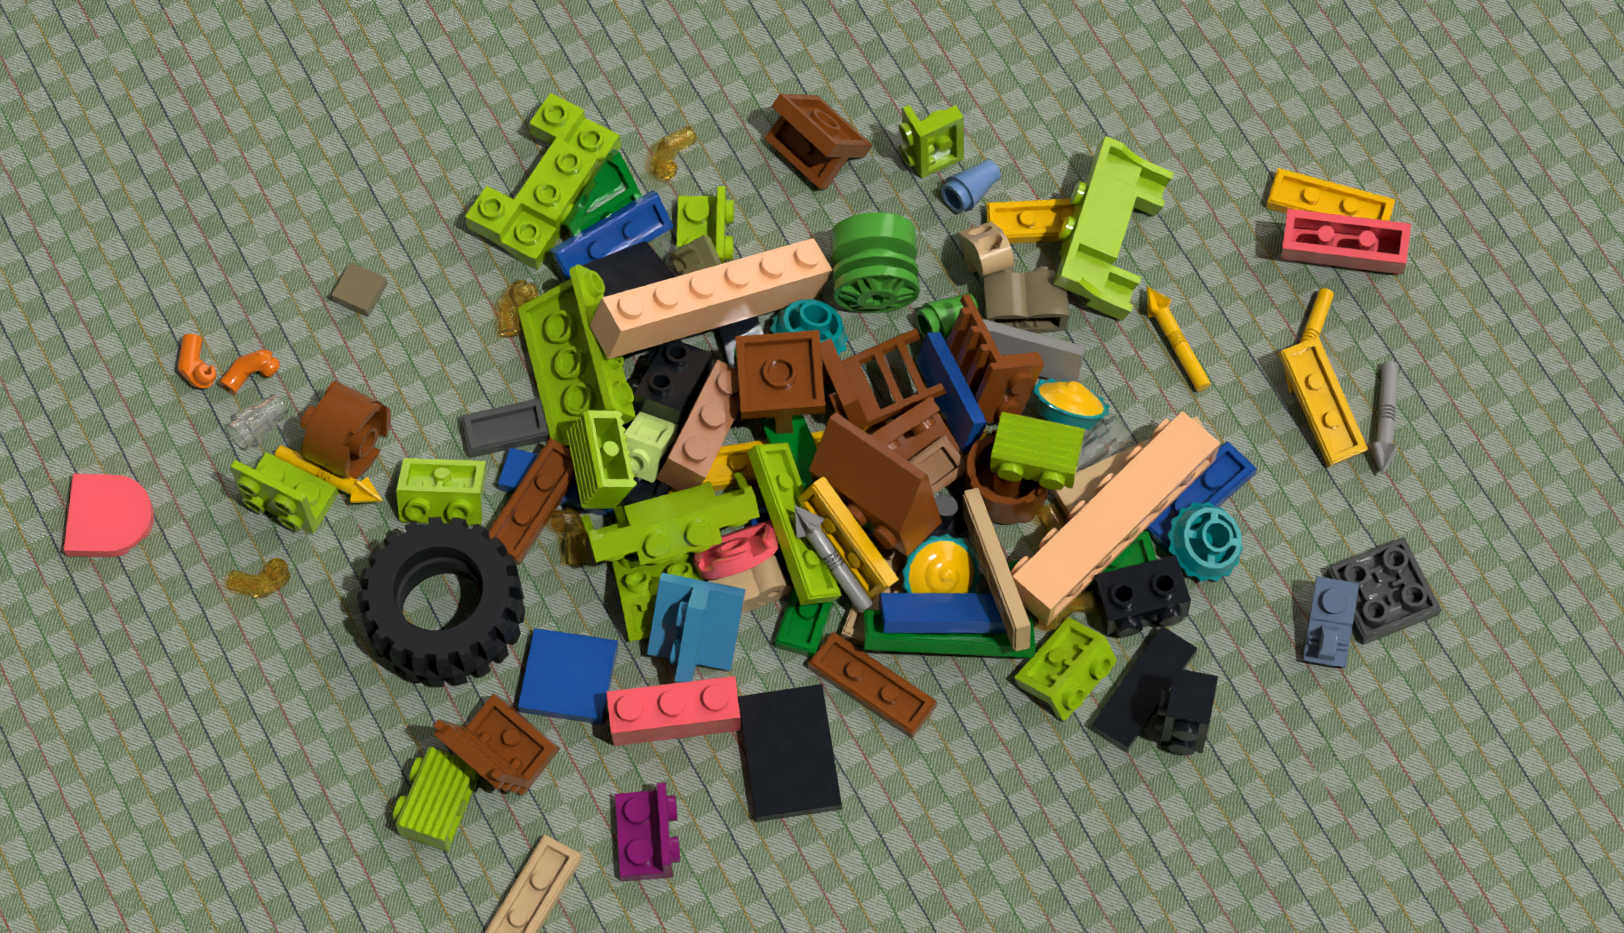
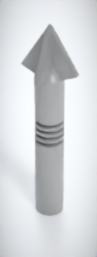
[1370,361,1399,474]
[794,505,873,613]

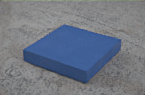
[518,628,619,725]

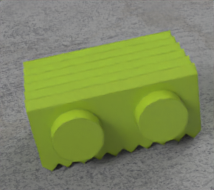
[567,410,637,509]
[990,412,1085,490]
[393,747,480,852]

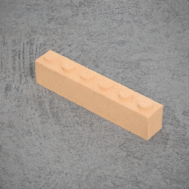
[590,238,833,359]
[1011,411,1220,626]

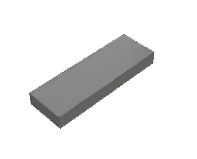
[983,319,1086,382]

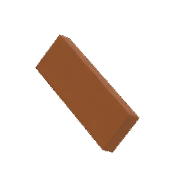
[489,438,576,565]
[808,632,937,739]

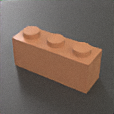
[656,359,740,491]

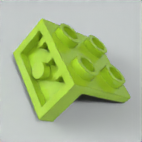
[230,452,339,534]
[612,552,704,642]

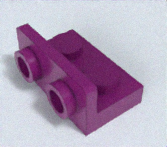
[615,782,681,882]

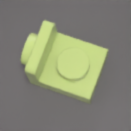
[624,412,679,482]

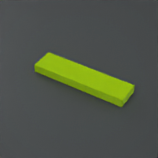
[747,443,842,605]

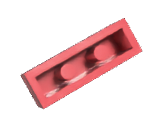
[1281,209,1411,275]
[606,676,742,746]

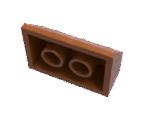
[809,412,942,557]

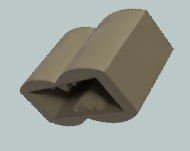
[982,267,1069,333]

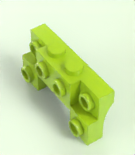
[465,93,621,271]
[1053,136,1174,321]
[581,471,760,565]

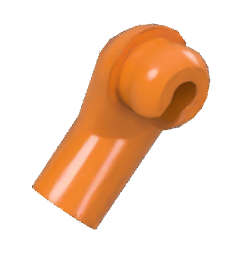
[177,334,217,389]
[219,349,280,395]

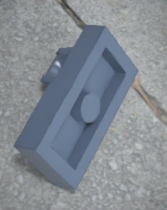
[1303,576,1359,668]

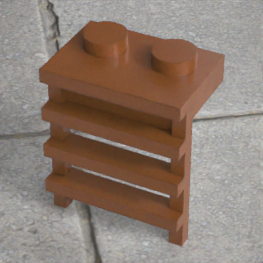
[946,294,1044,423]
[820,328,946,430]
[433,694,561,796]

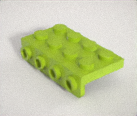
[518,264,636,449]

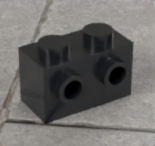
[631,340,712,437]
[1092,555,1191,637]
[1155,668,1218,755]

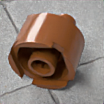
[300,381,391,479]
[966,429,1049,524]

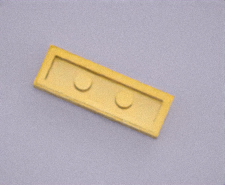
[1266,168,1396,221]
[986,198,1075,244]
[1278,336,1368,467]
[797,476,899,601]

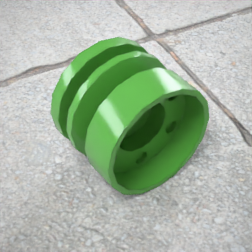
[831,212,920,313]

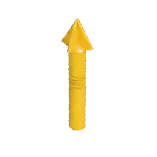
[1146,286,1211,392]
[1285,288,1334,393]
[275,445,383,503]

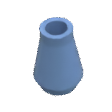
[941,159,1001,213]

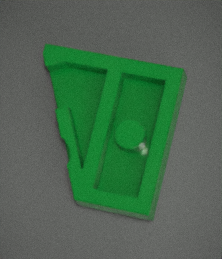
[563,149,642,237]

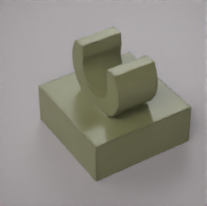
[670,235,722,276]

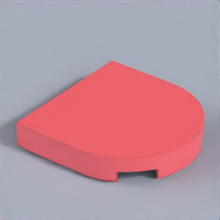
[64,474,154,557]
[693,520,779,579]

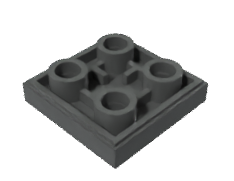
[1326,537,1442,645]

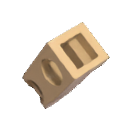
[958,222,1014,277]
[706,555,791,614]

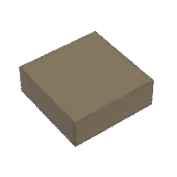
[331,263,388,317]

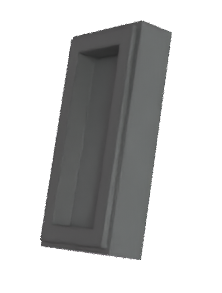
[461,398,550,458]

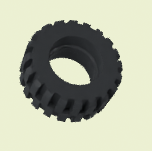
[358,516,525,687]

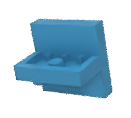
[647,573,746,683]

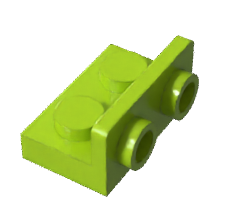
[898,105,964,179]
[676,186,735,275]
[396,458,487,525]
[1014,617,1117,721]

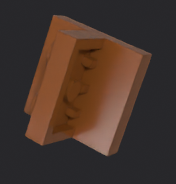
[765,94,873,189]
[735,330,826,434]

